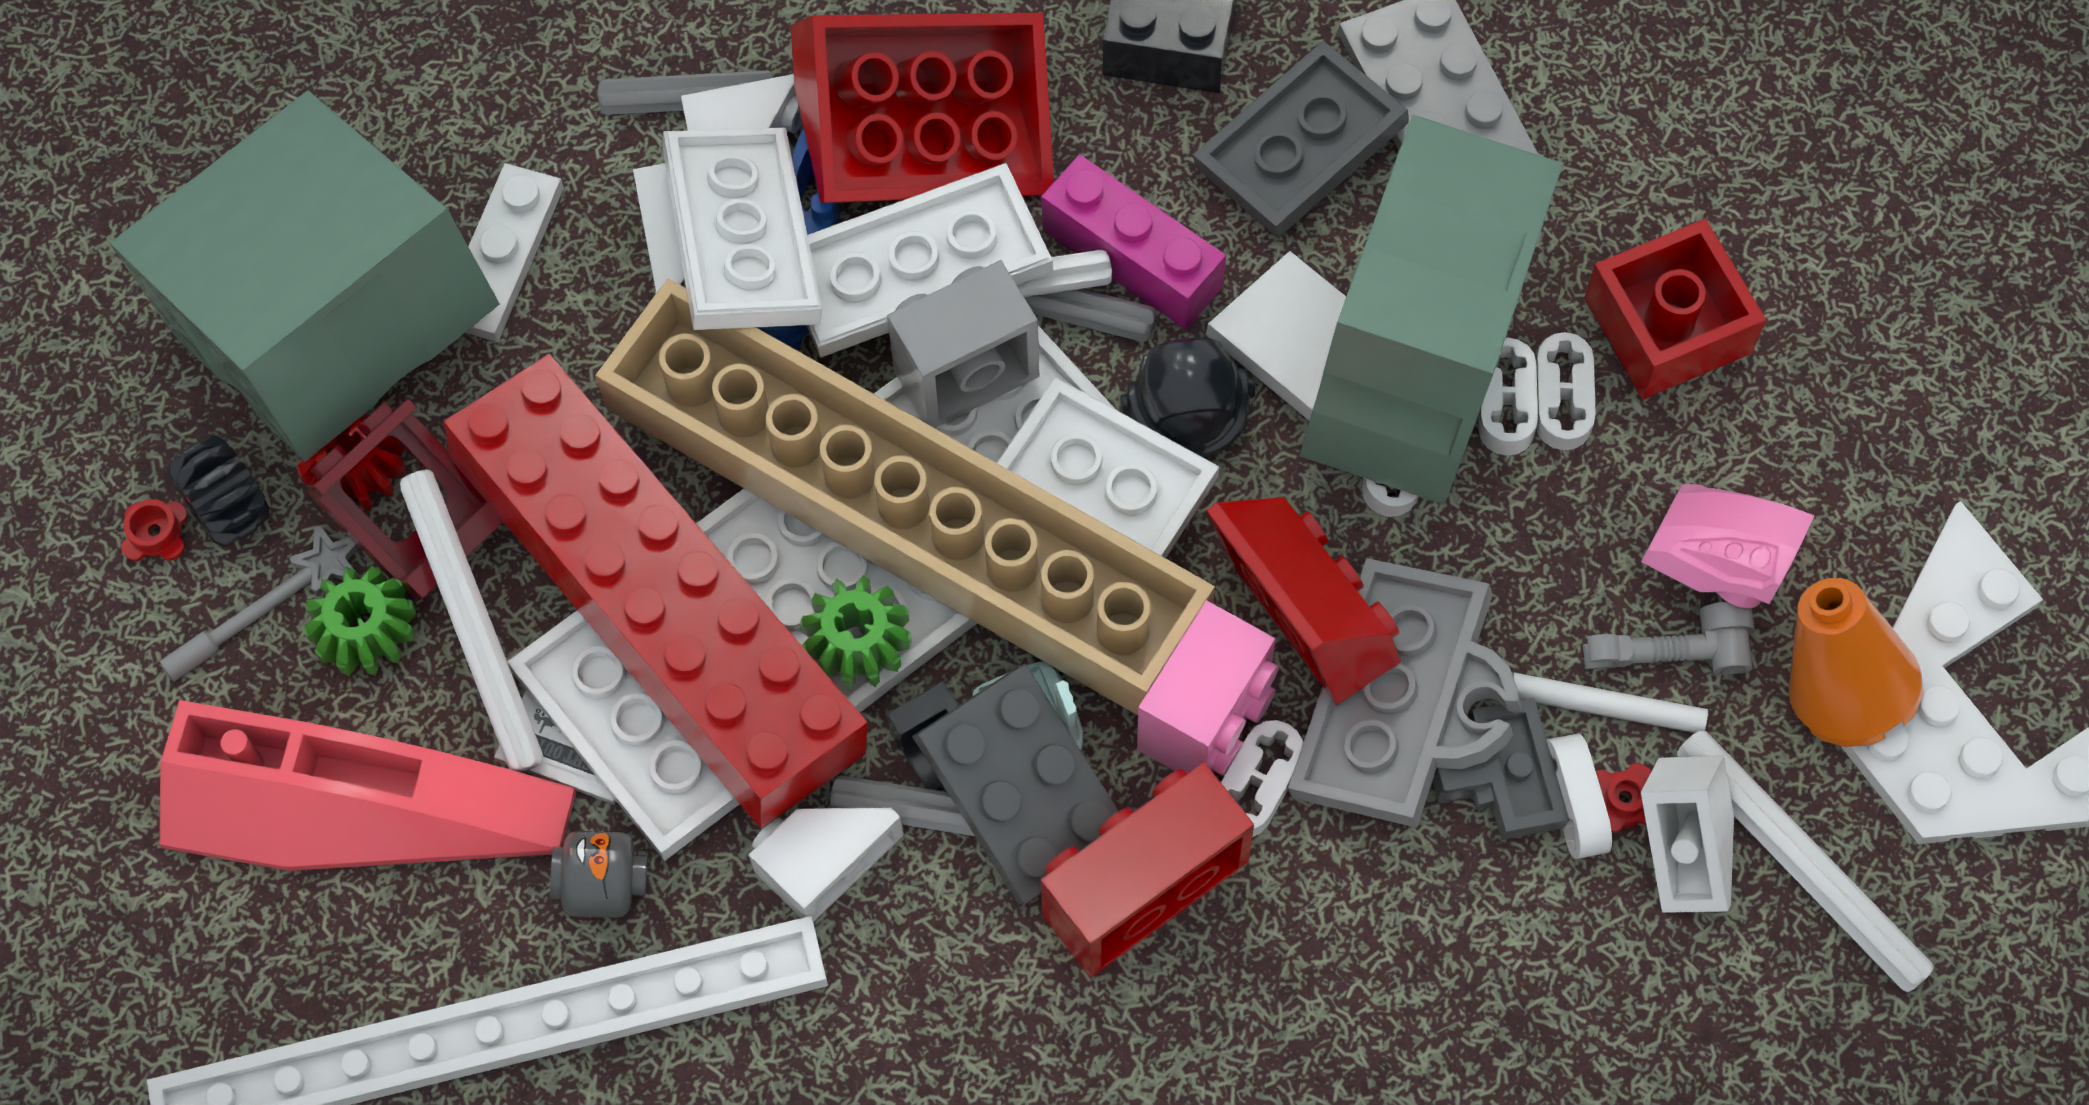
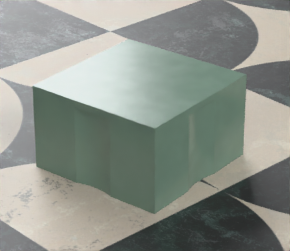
[110,90,500,462]
[1300,114,1563,505]

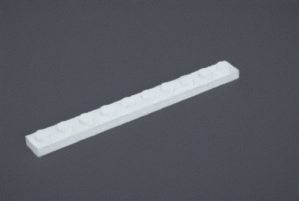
[147,916,828,1105]

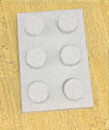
[997,377,1219,558]

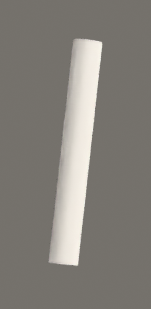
[1513,673,1708,733]

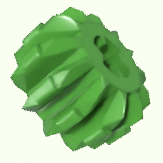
[304,566,416,676]
[800,575,912,690]

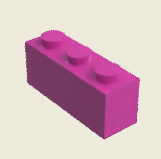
[1041,154,1226,330]

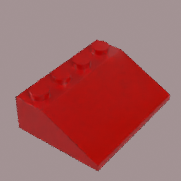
[790,13,1054,204]

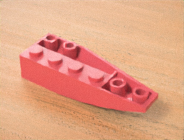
[159,700,576,871]

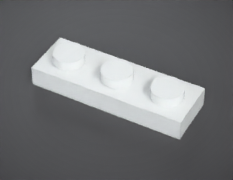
[465,163,564,342]

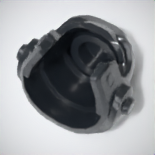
[1120,338,1255,458]

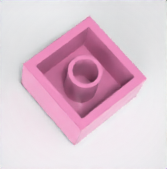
[1137,600,1279,776]

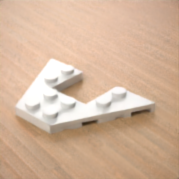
[1841,501,2089,844]

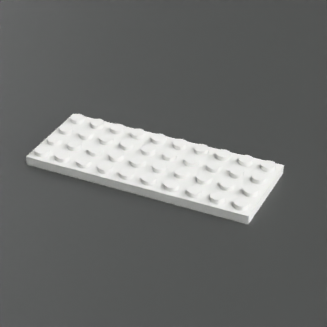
[507,326,1116,861]

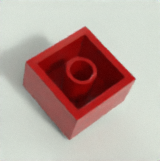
[1584,218,1766,400]

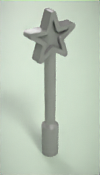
[159,526,359,682]

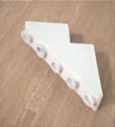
[633,74,802,293]

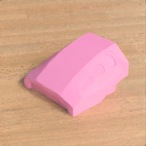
[1641,484,1815,608]

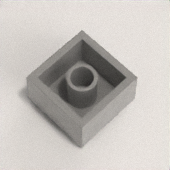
[887,260,1040,428]

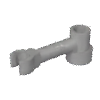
[1583,601,1755,675]

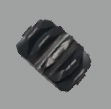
[169,435,270,547]

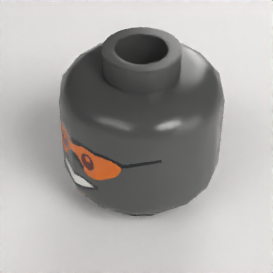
[550,831,647,918]

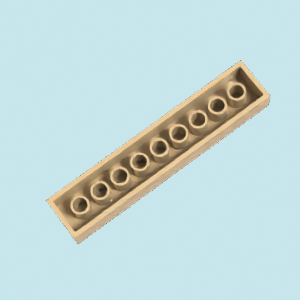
[595,278,1215,715]

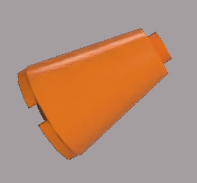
[1789,578,1923,747]

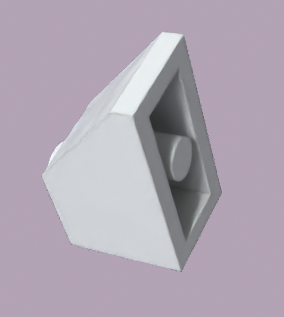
[1641,755,1734,912]
[749,808,904,922]

